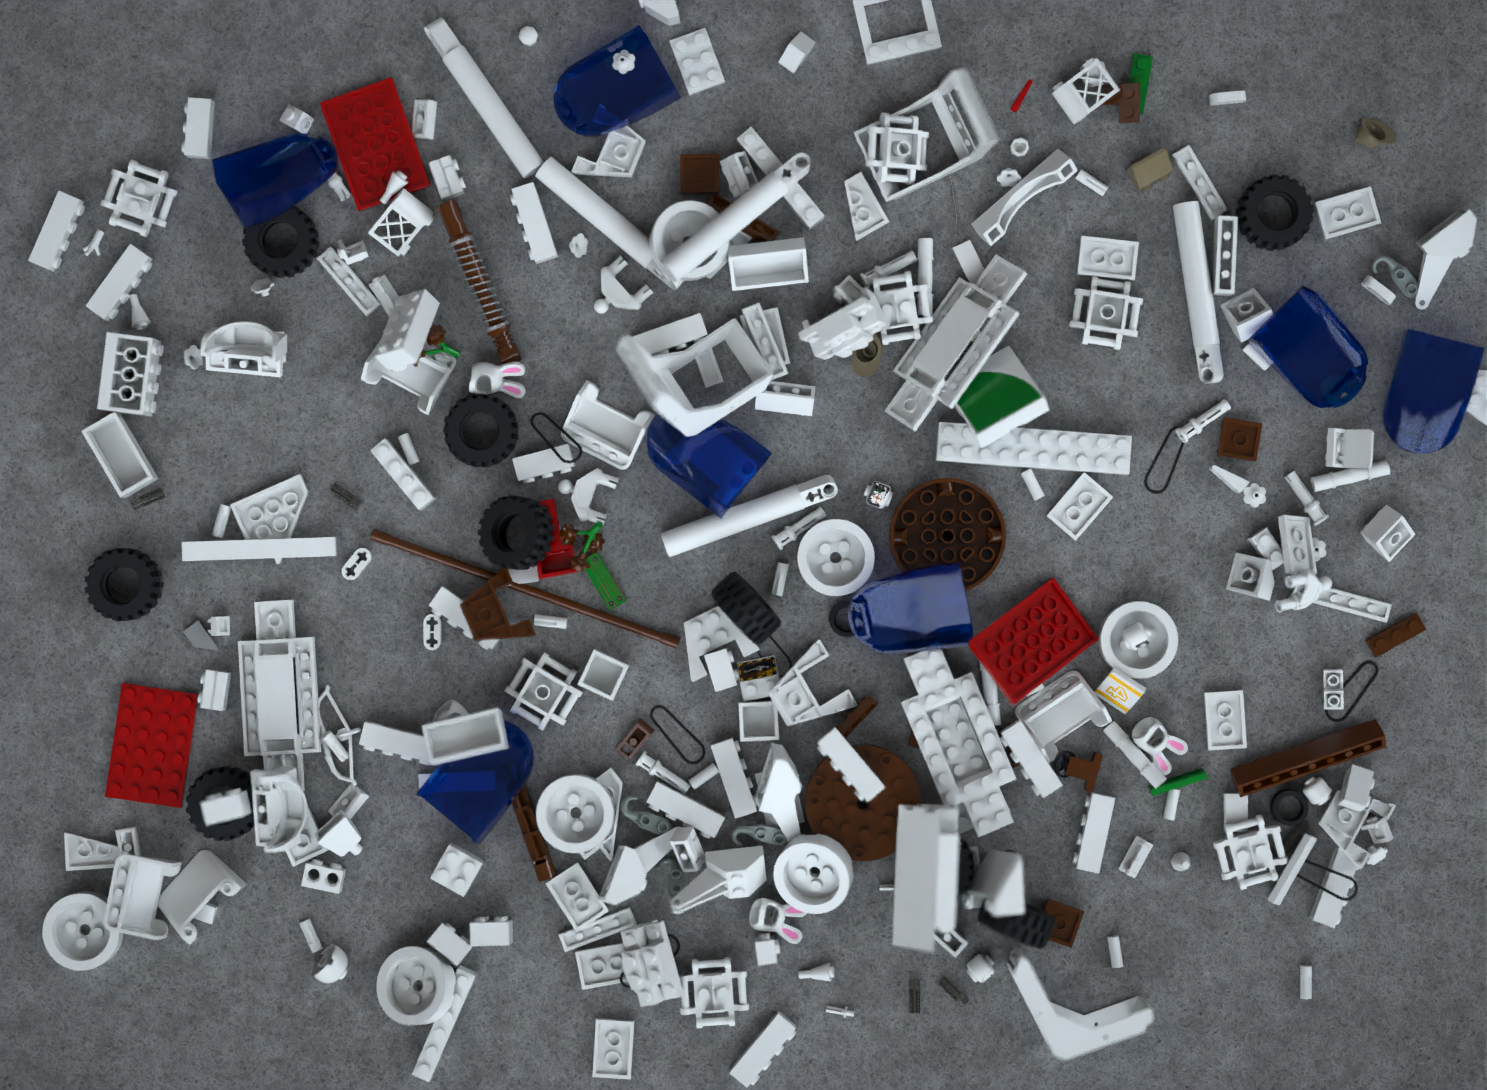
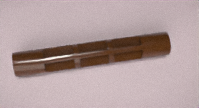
[499,760,557,882]

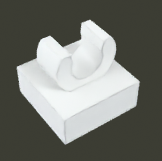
[208,616,230,636]

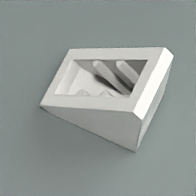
[778,31,816,74]

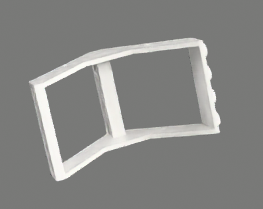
[854,68,999,202]
[616,319,774,437]
[1006,946,1154,1060]

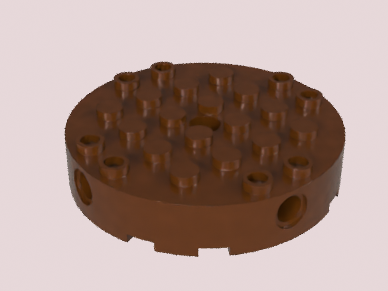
[889,478,1006,594]
[805,744,921,861]

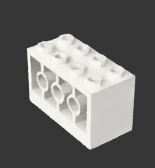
[97,332,164,417]

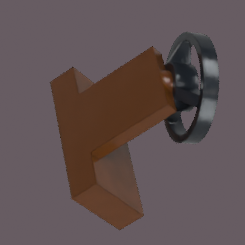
[1053,751,1103,792]

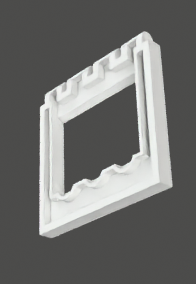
[852,0,942,65]

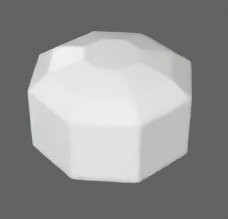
[519,26,538,46]
[1010,137,1029,157]

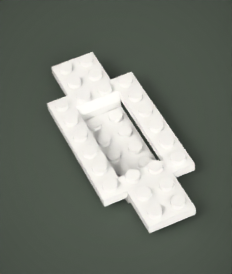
[885,255,1027,431]
[238,600,321,791]
[900,644,1016,837]

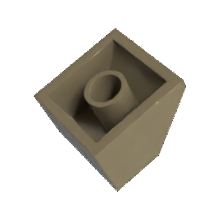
[1126,147,1173,192]

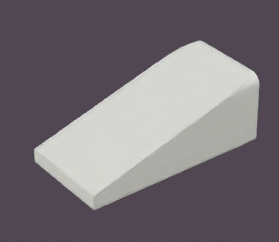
[1209,465,1250,493]

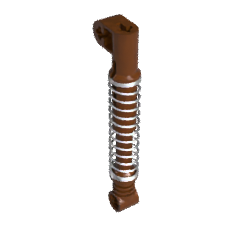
[437,199,522,365]

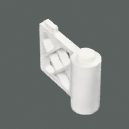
[1052,58,1120,125]
[368,188,435,256]

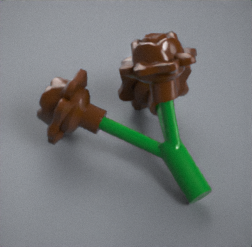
[412,325,460,367]
[560,521,605,572]

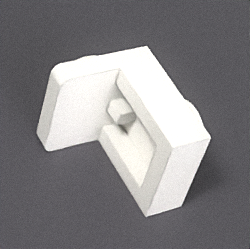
[279,104,314,135]
[337,240,369,265]
[1361,816,1394,845]

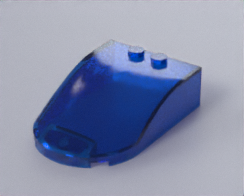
[553,25,681,137]
[212,133,338,229]
[1248,285,1368,408]
[1383,329,1485,454]
[646,406,772,519]
[848,563,974,655]
[416,720,534,845]

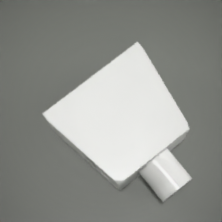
[315,809,363,857]

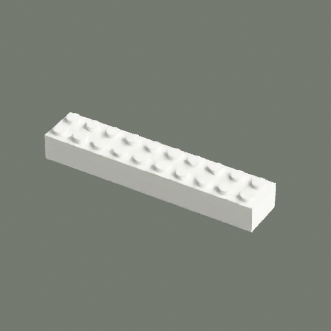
[935,422,1132,475]

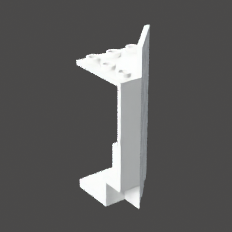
[893,804,959,953]

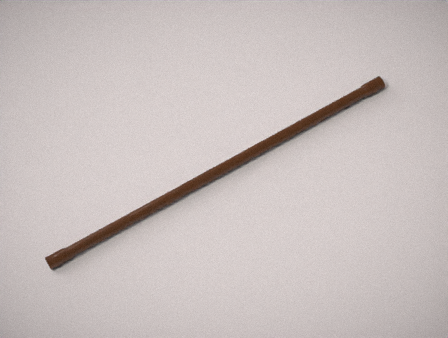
[370,529,680,649]

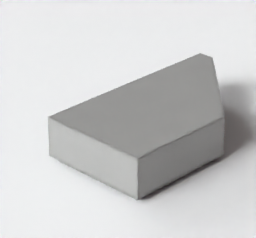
[183,620,220,651]

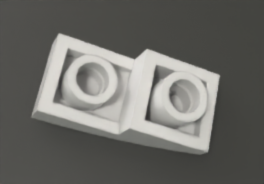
[1323,669,1344,710]

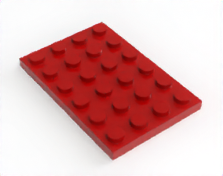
[320,77,431,212]
[966,578,1099,706]
[105,683,199,808]

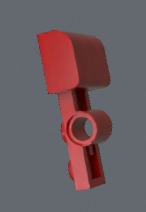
[537,499,578,580]

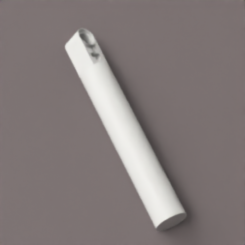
[424,17,544,179]
[660,153,810,283]
[535,157,684,290]
[1173,201,1224,384]
[661,475,838,557]

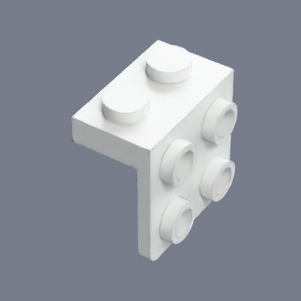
[833,275,863,319]
[1325,428,1374,468]

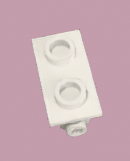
[369,274,399,316]
[1118,836,1153,878]

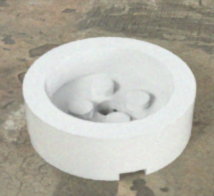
[649,201,729,281]
[797,519,875,596]
[1098,601,1178,679]
[536,774,615,853]
[774,834,854,914]
[42,891,124,971]
[376,946,456,1025]

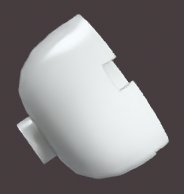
[311,944,348,983]

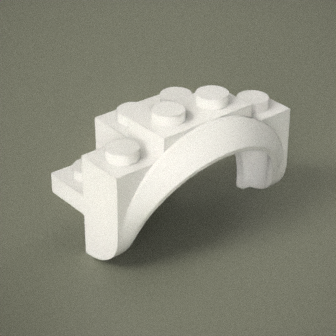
[798,287,887,360]
[200,321,287,377]
[251,766,307,852]
[620,920,684,1007]

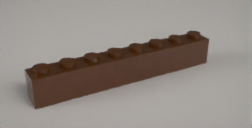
[1230,719,1386,797]

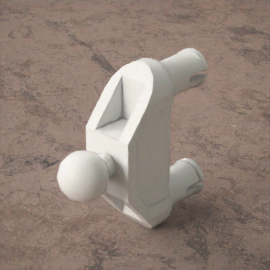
[594,256,654,314]
[558,468,619,525]
[1275,568,1332,613]

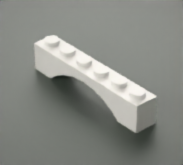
[736,127,825,231]
[971,149,1078,246]
[412,965,477,1082]

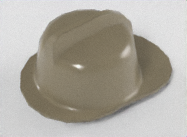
[1355,118,1397,148]
[852,333,883,377]

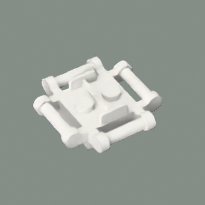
[865,112,929,185]
[100,160,178,237]
[859,271,934,345]
[1069,276,1143,350]
[504,652,583,731]
[1213,814,1289,890]
[679,957,749,1029]

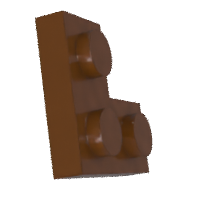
[1101,83,1140,124]

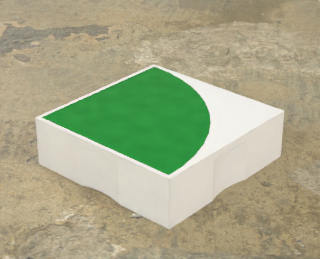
[954,346,1049,448]

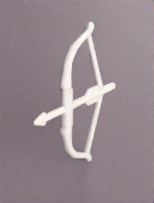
[318,685,361,786]

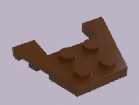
[460,568,536,641]

